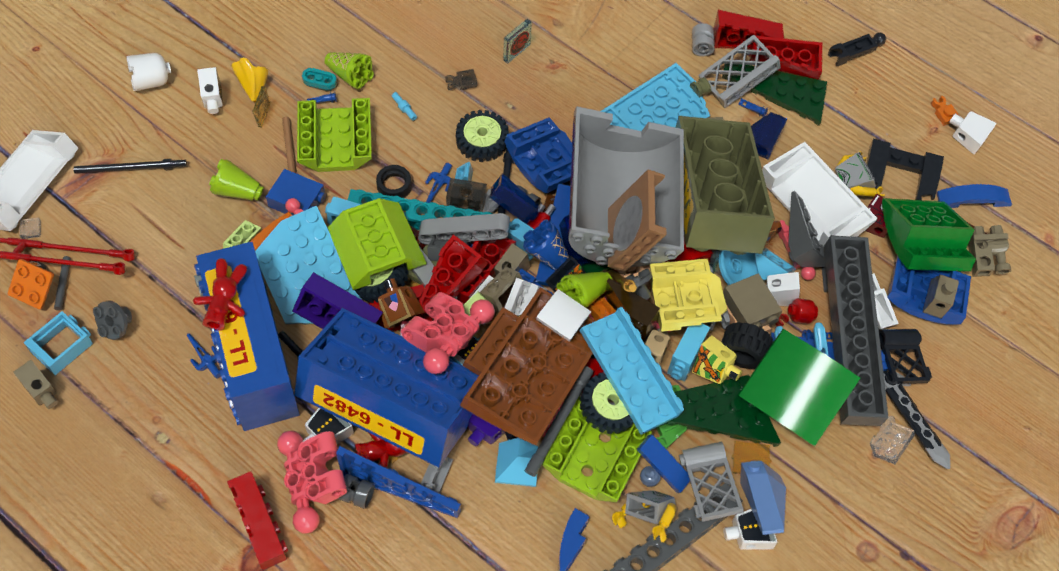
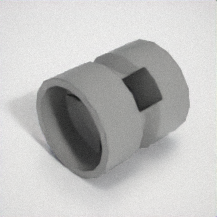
[692,24,715,56]

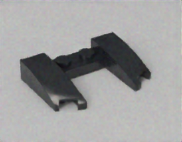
[866,138,944,200]

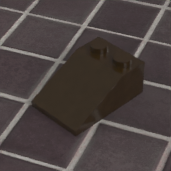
[605,278,660,342]

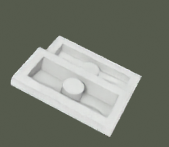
[505,278,547,317]
[536,289,591,342]

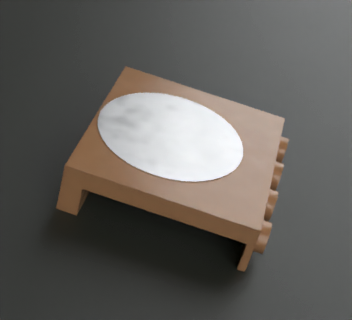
[608,169,666,272]

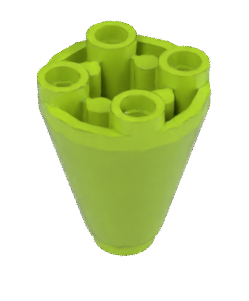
[209,159,264,201]
[556,272,613,308]

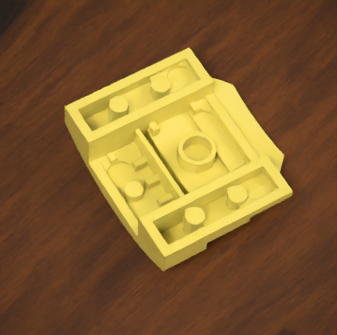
[650,259,727,332]

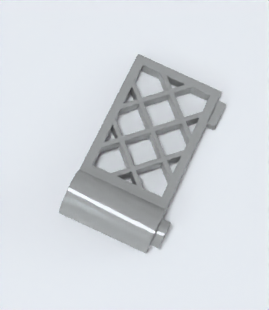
[679,442,744,522]

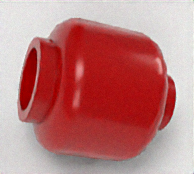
[788,298,818,324]

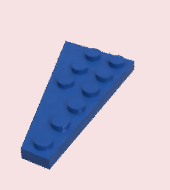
[336,446,461,518]

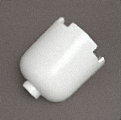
[127,53,171,91]

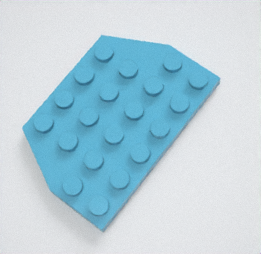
[601,63,710,131]
[255,205,361,324]

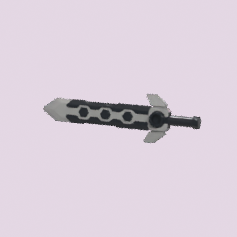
[883,371,951,469]

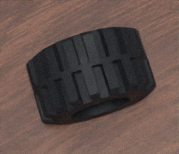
[721,322,774,369]

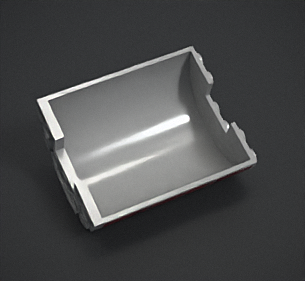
[569,106,684,267]

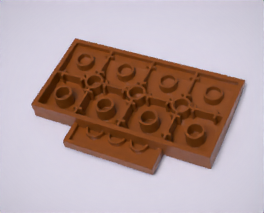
[460,287,595,445]

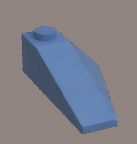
[740,461,786,535]

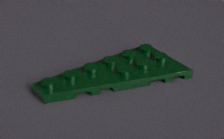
[722,64,828,126]

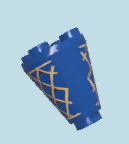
[523,219,570,271]

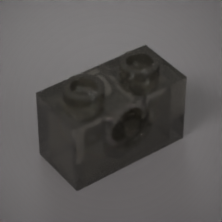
[446,178,487,212]

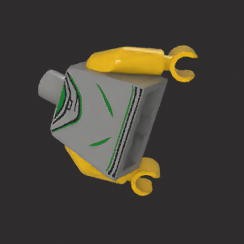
[835,151,885,198]
[612,490,676,542]

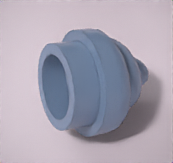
[640,466,661,487]

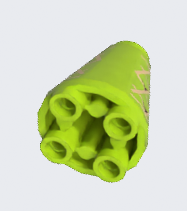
[325,52,374,89]

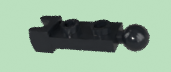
[828,32,886,66]

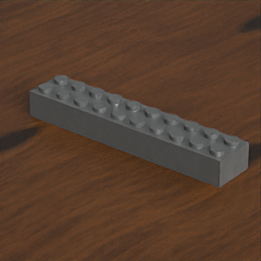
[824,235,889,426]

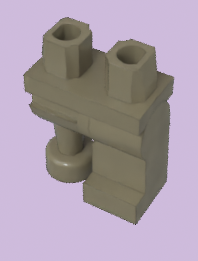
[969,225,1011,277]

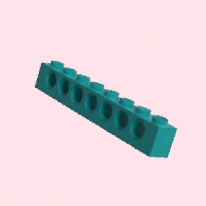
[348,189,492,230]

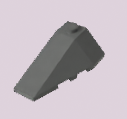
[788,191,826,267]

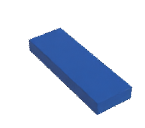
[637,434,690,493]

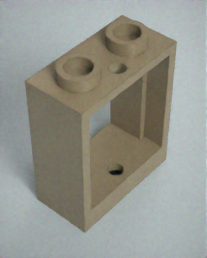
[480,267,523,320]

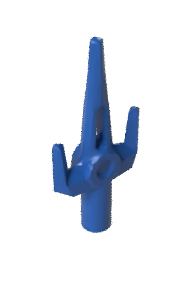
[425,163,453,203]
[187,333,221,379]

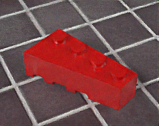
[713,10,784,49]
[749,35,823,80]
[457,238,516,305]
[227,471,288,570]

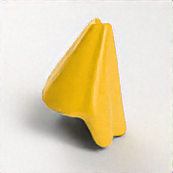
[231,58,268,103]

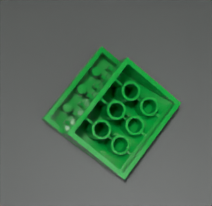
[882,198,976,271]
[738,329,860,446]

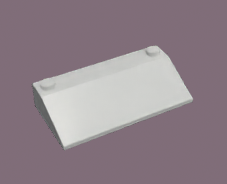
[0,130,78,231]
[762,142,878,247]

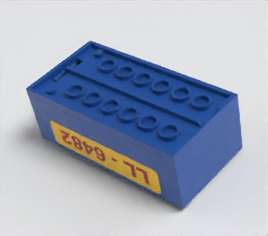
[194,242,300,431]
[294,308,478,467]

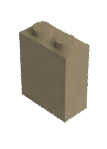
[723,273,782,328]

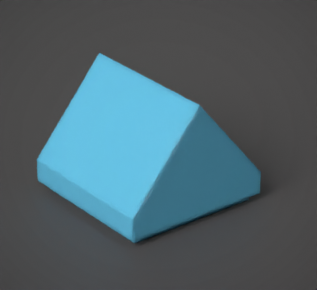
[454,162,473,186]

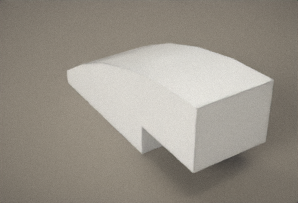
[872,273,899,329]

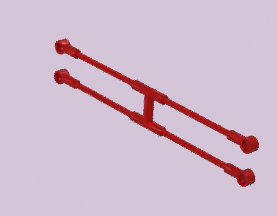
[0,237,135,275]

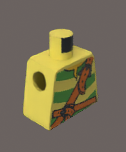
[692,335,742,384]

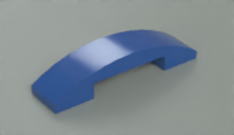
[936,184,1012,208]

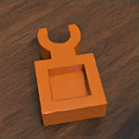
[931,96,960,126]

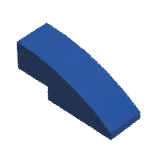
[558,508,590,571]

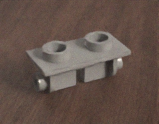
[420,457,453,493]

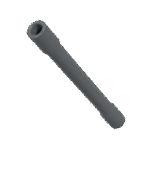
[524,366,594,477]

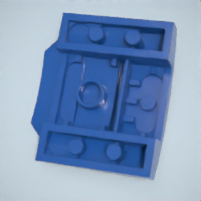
[504,117,572,193]
[887,255,971,325]

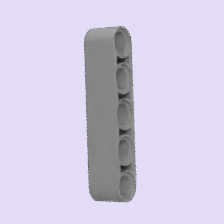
[418,213,510,245]

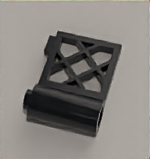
[879,329,932,384]

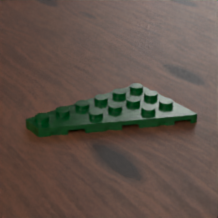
[666,375,781,447]

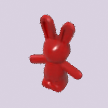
[193,258,247,331]
[355,433,408,469]

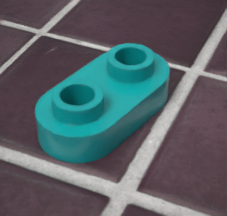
[302,68,337,90]

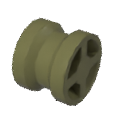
[690,77,711,98]

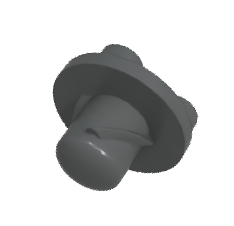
[620,268,653,300]
[93,300,132,340]

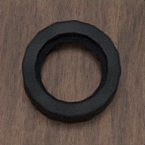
[376,165,412,198]

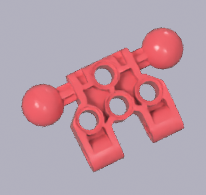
[401,292,495,374]
[277,431,347,534]

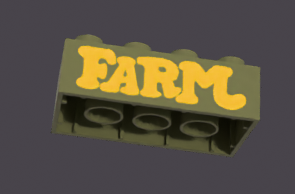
[675,116,775,255]

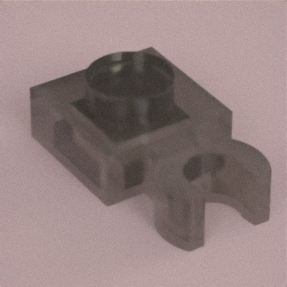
[445,69,477,90]

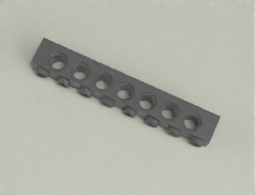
[604,483,743,571]

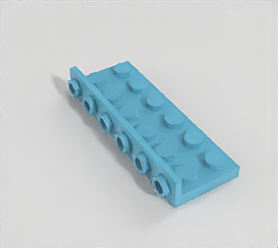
[580,307,684,435]

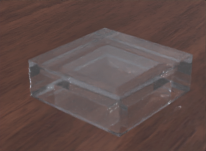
[19,218,41,239]

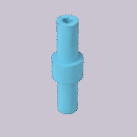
[391,92,417,121]

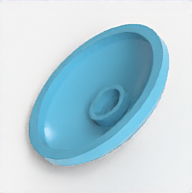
[718,250,758,285]

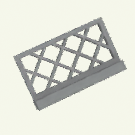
[698,35,780,109]

